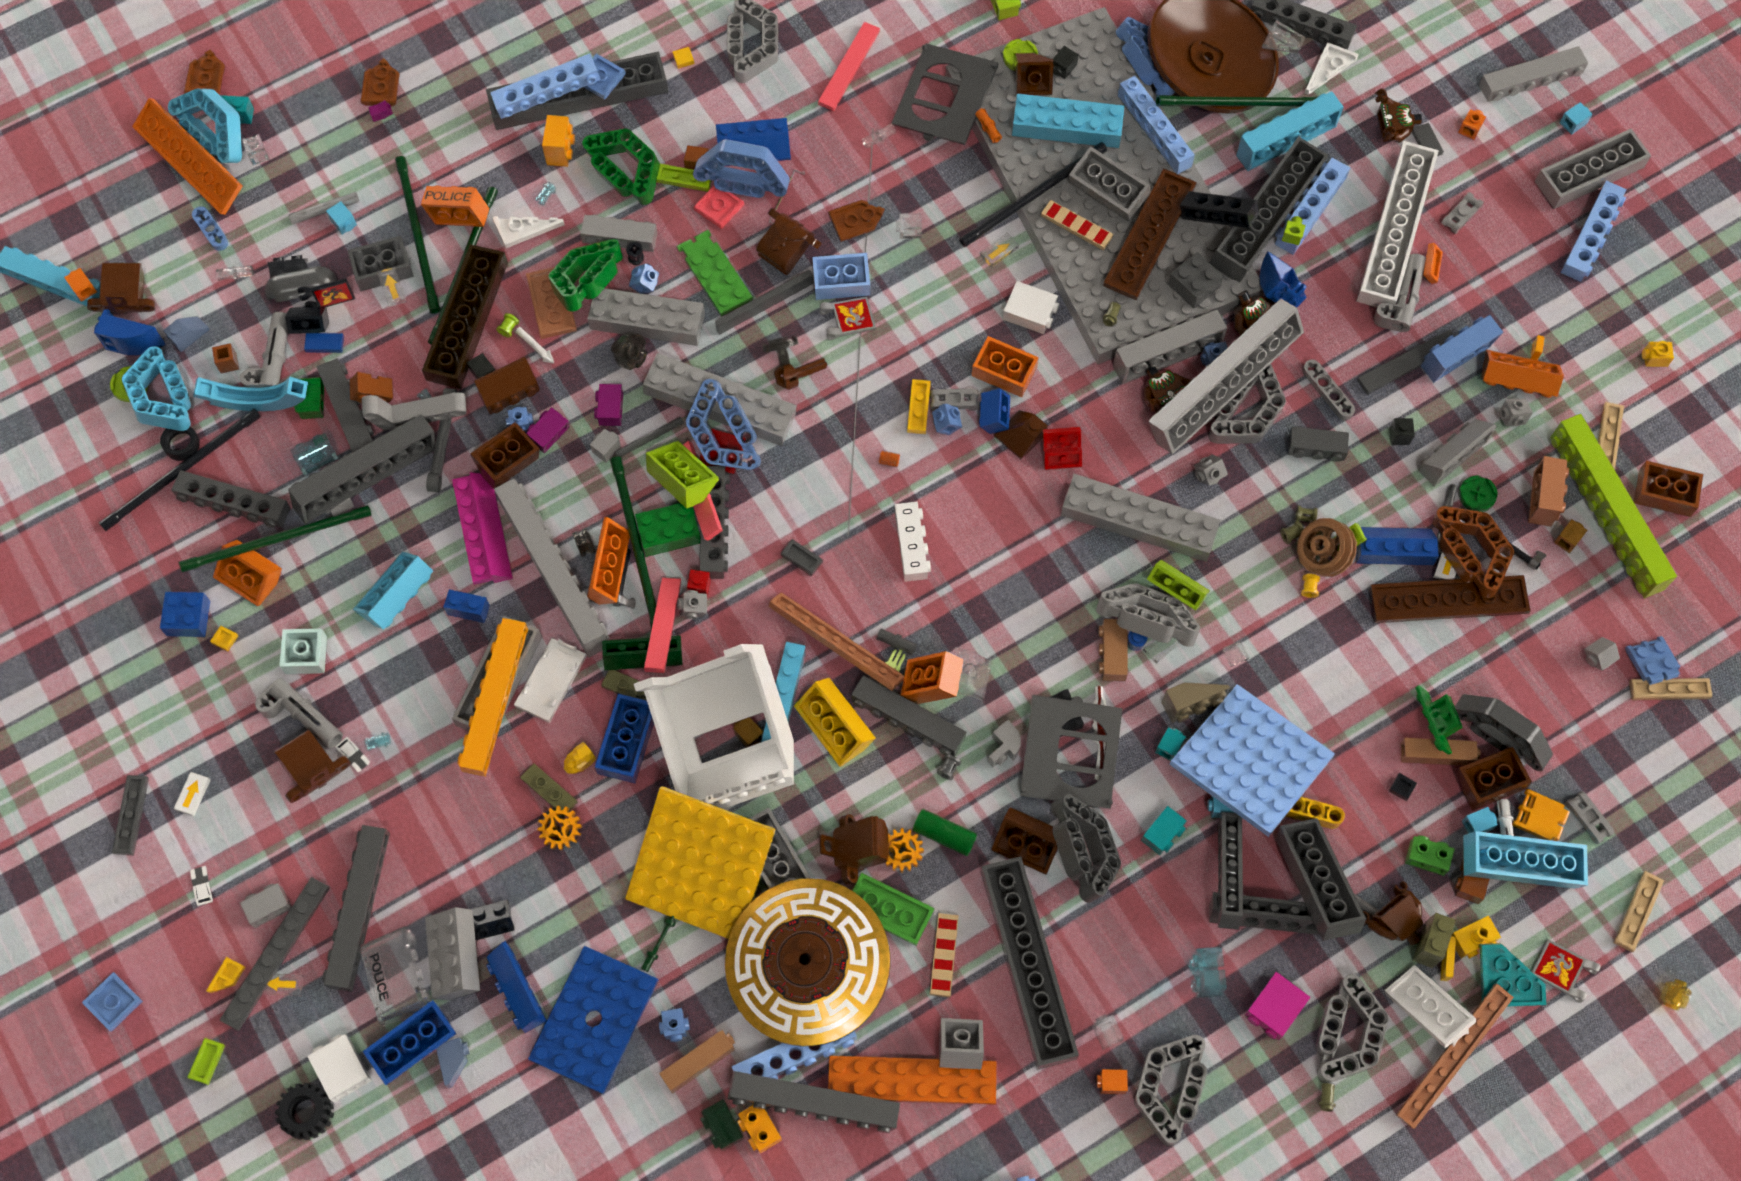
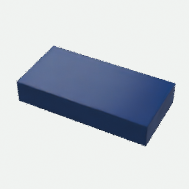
[304,333,344,353]

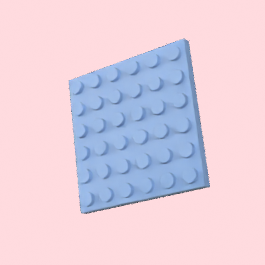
[1169,684,1335,837]

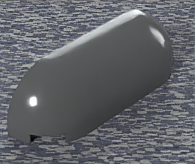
[265,266,338,302]

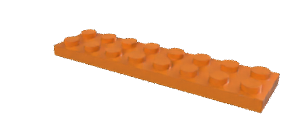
[132,98,243,215]
[828,1056,997,1105]

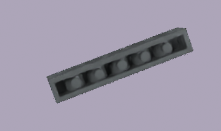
[1251,0,1357,50]
[700,466,730,579]
[171,470,291,528]
[1218,812,1243,930]
[1209,892,1320,935]

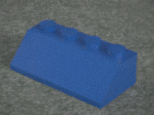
[716,118,791,166]
[1356,527,1439,565]
[486,941,547,1033]
[363,1000,456,1085]

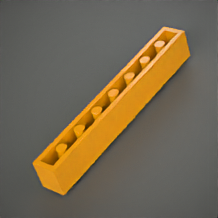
[457,618,528,777]

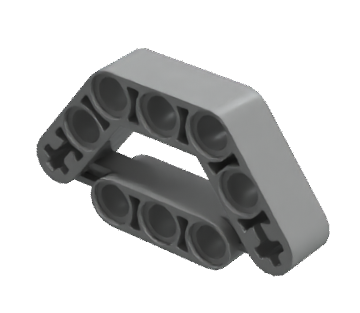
[727,0,778,83]
[1208,364,1286,444]
[1096,584,1200,647]
[1315,974,1389,1084]
[1134,1035,1207,1146]

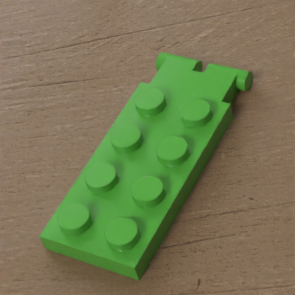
[676,230,753,317]

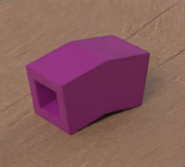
[368,100,393,122]

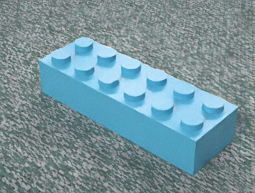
[1236,91,1344,171]
[1012,94,1125,148]
[1463,831,1588,889]

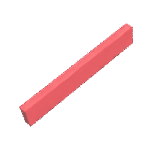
[818,22,880,111]
[683,441,723,541]
[644,578,681,673]

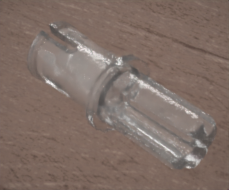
[862,123,896,148]
[216,265,254,281]

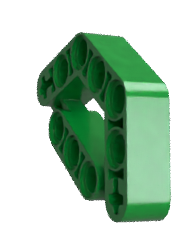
[582,129,660,205]
[548,239,623,312]

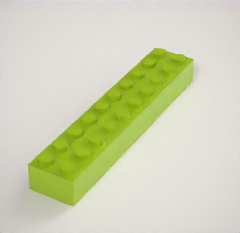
[1550,414,1677,599]

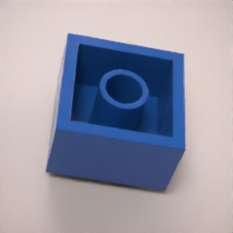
[160,592,210,637]

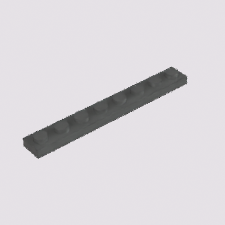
[220,877,330,1031]

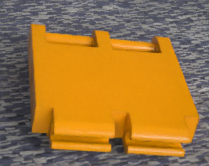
[1512,789,1570,841]

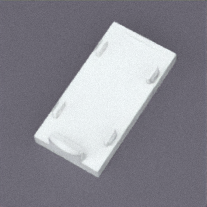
[514,638,587,723]
[1385,965,1476,1048]

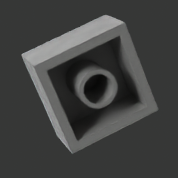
[939,1018,984,1069]

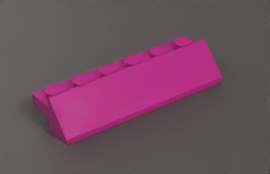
[452,472,513,585]

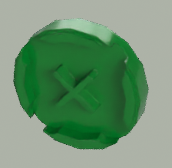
[1458,475,1498,512]

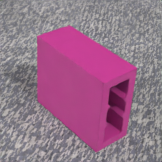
[1245,972,1310,1040]

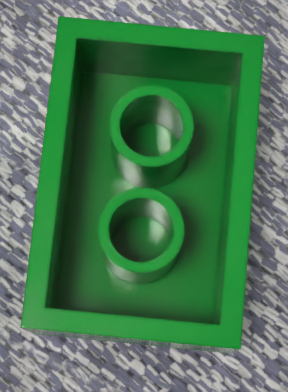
[635,503,701,557]

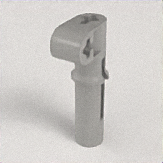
[1374,254,1426,332]
[240,312,288,388]
[255,678,343,748]

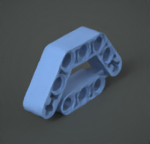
[1116,17,1175,96]
[693,139,790,198]
[686,379,761,470]

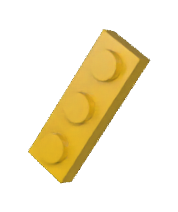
[907,379,931,434]

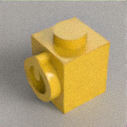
[1642,341,1674,367]

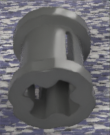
[937,754,961,780]

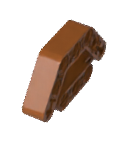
[1432,506,1514,598]

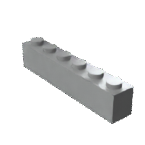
[1479,46,1588,102]

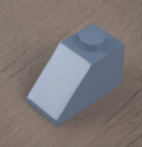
[163,316,210,352]
[436,1037,470,1089]

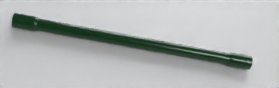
[1155,95,1317,107]
[395,156,440,314]
[428,186,498,345]
[610,456,656,630]
[178,505,372,573]

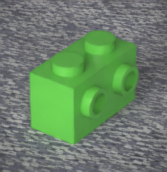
[1405,835,1455,876]

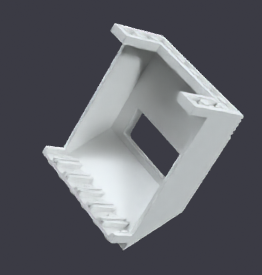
[634,644,794,809]

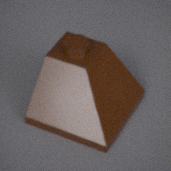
[1015,53,1053,95]
[994,410,1048,459]

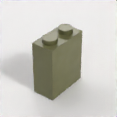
[1412,913,1456,968]

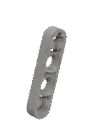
[1303,360,1355,420]

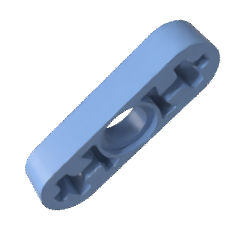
[192,207,228,251]

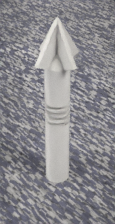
[516,327,554,363]

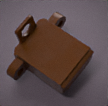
[756,208,822,275]
[87,263,155,314]
[274,729,351,803]
[819,814,889,885]

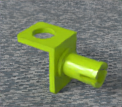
[1282,216,1306,245]

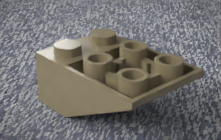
[1162,683,1230,723]

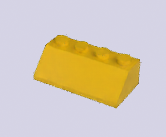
[794,678,876,767]

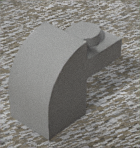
[988,720,1021,767]

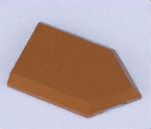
[184,49,225,95]
[360,58,400,106]
[828,200,885,242]

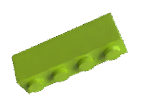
[646,441,719,508]

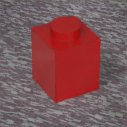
[687,569,711,598]

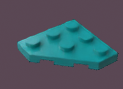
[1479,943,1546,1007]

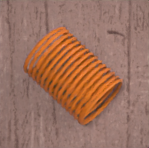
[879,450,900,467]

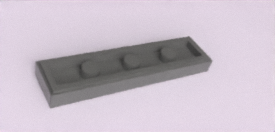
[112,775,149,856]

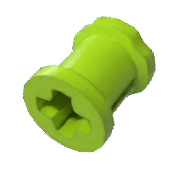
[496,313,519,338]

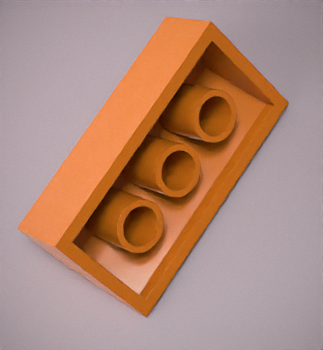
[1482,349,1564,398]
[587,517,630,605]

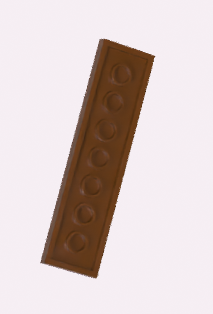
[1103,168,1197,301]
[1369,575,1531,623]

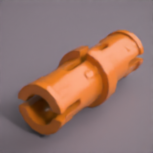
[975,108,1002,143]

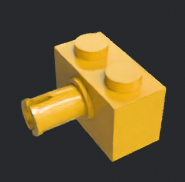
[1451,915,1501,959]

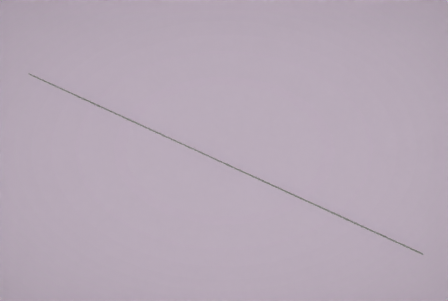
[848,128,874,535]

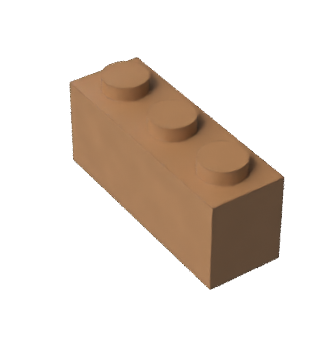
[1099,619,1128,681]

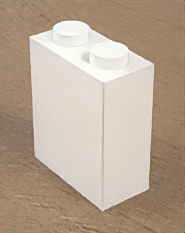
[1003,281,1060,334]
[307,1034,372,1103]

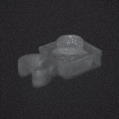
[601,870,623,907]

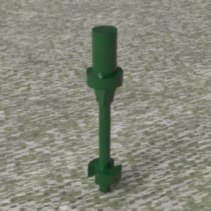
[641,916,676,972]

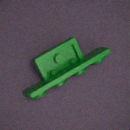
[1415,685,1463,755]

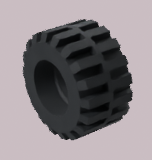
[275,1083,334,1140]

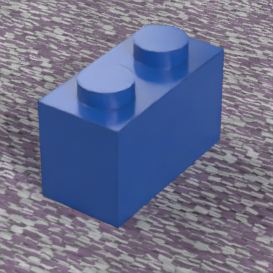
[979,388,1011,434]
[443,589,490,623]

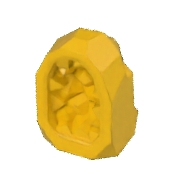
[564,742,596,774]

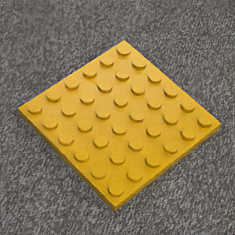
[625,786,776,939]

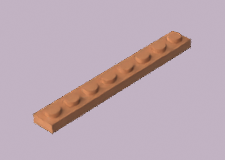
[768,592,905,691]
[1396,984,1514,1129]

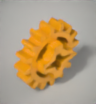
[537,806,582,850]
[886,828,924,873]

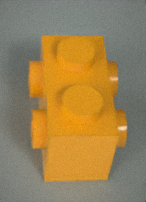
[737,1105,782,1154]

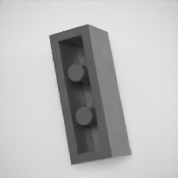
[1288,427,1349,462]

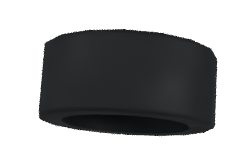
[160,427,200,461]

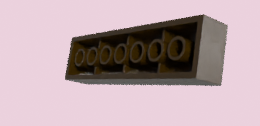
[422,244,508,389]

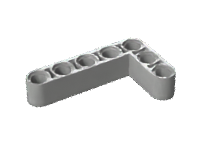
[362,393,467,430]

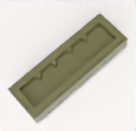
[601,670,647,701]
[520,763,578,817]

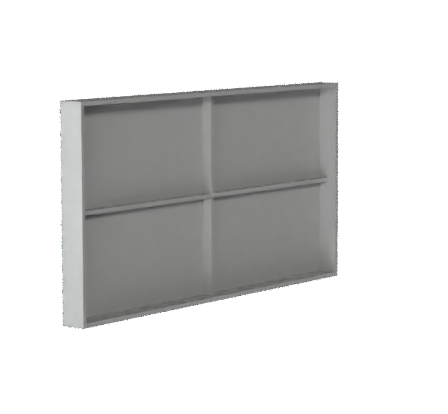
[945,7,1264,365]

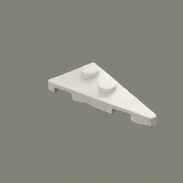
[1305,42,1359,95]
[492,216,565,248]

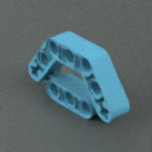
[168,88,242,163]
[122,346,191,431]

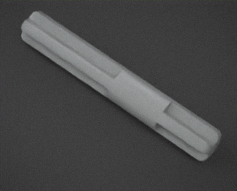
[289,192,359,224]

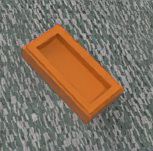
[1423,243,1443,284]

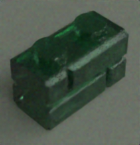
[700,1099,744,1151]

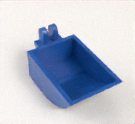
[1260,251,1307,308]
[94,309,165,355]

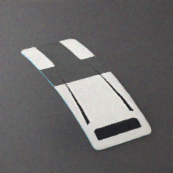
[335,737,370,772]
[190,866,213,906]

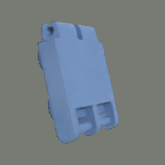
[1625,636,1680,685]

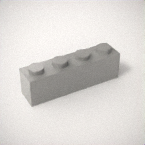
[580,215,657,252]

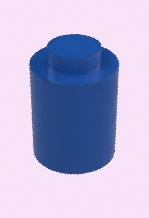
[1127,631,1148,651]

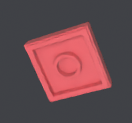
[694,185,744,229]

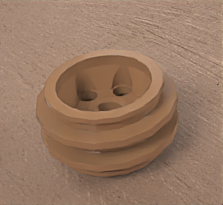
[1297,518,1357,577]

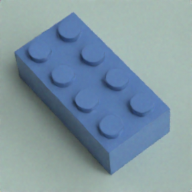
[1421,315,1503,383]

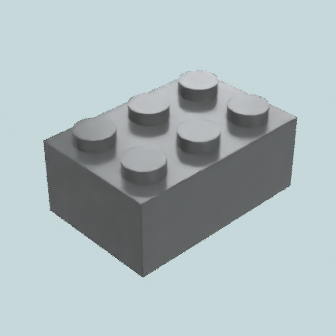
[347,235,414,292]

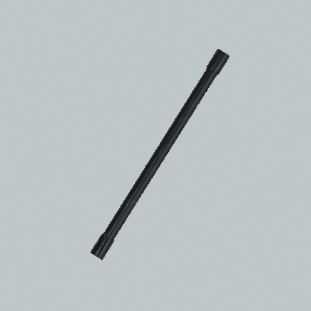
[959,142,1107,247]
[98,409,261,531]

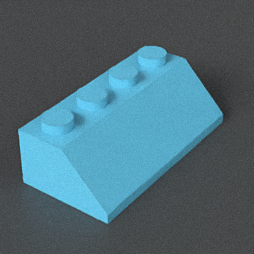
[353,551,433,630]

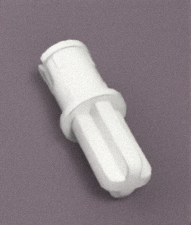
[1497,799,1514,836]

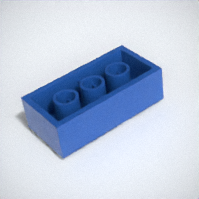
[595,694,654,784]

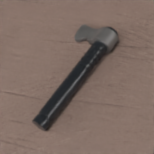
[1490,538,1547,570]
[612,549,636,609]

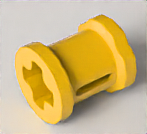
[1301,574,1320,598]

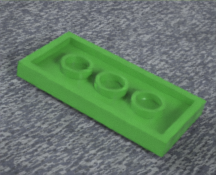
[852,873,935,946]

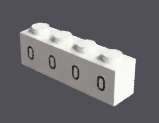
[895,502,931,582]

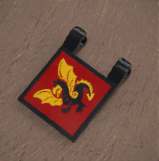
[297,278,355,307]

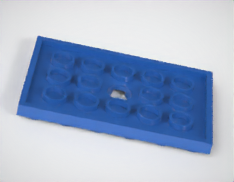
[528,946,659,1095]

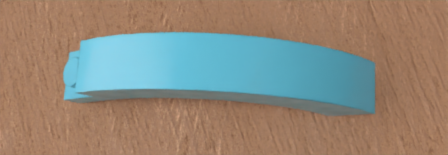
[193,377,308,411]

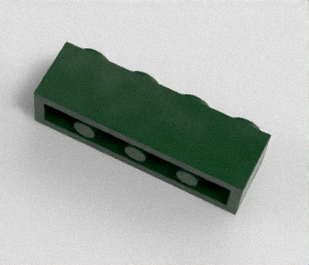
[602,635,683,671]

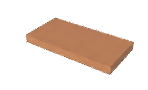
[526,267,577,339]

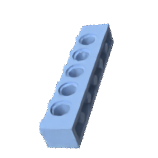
[490,53,601,119]
[1118,76,1195,174]
[1275,158,1350,255]
[1561,180,1627,282]
[731,1031,857,1079]

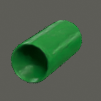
[912,808,977,856]

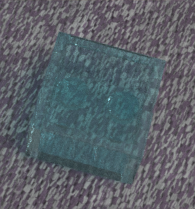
[1189,947,1227,998]

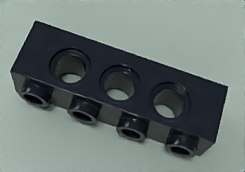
[1180,191,1259,228]

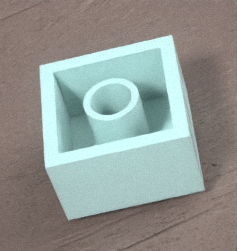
[280,629,327,674]

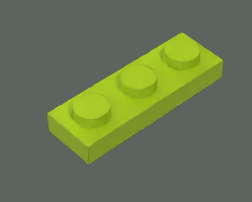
[657,164,712,192]

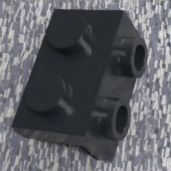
[268,255,308,278]
[470,900,515,940]

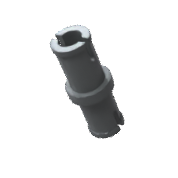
[876,628,917,655]

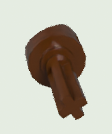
[774,358,828,390]

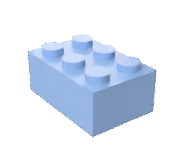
[812,253,870,300]

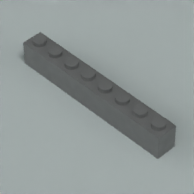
[322,825,390,992]
[728,1071,900,1133]

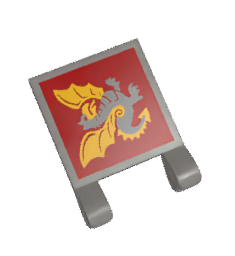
[819,296,876,340]
[1532,939,1600,1003]

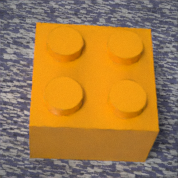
[542,115,575,167]

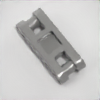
[1441,192,1484,234]
[930,389,979,411]
[1565,791,1614,844]

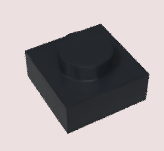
[1389,773,1417,801]

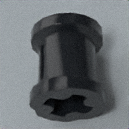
[626,242,644,265]

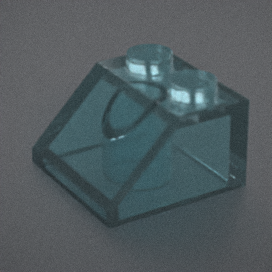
[291,433,338,475]

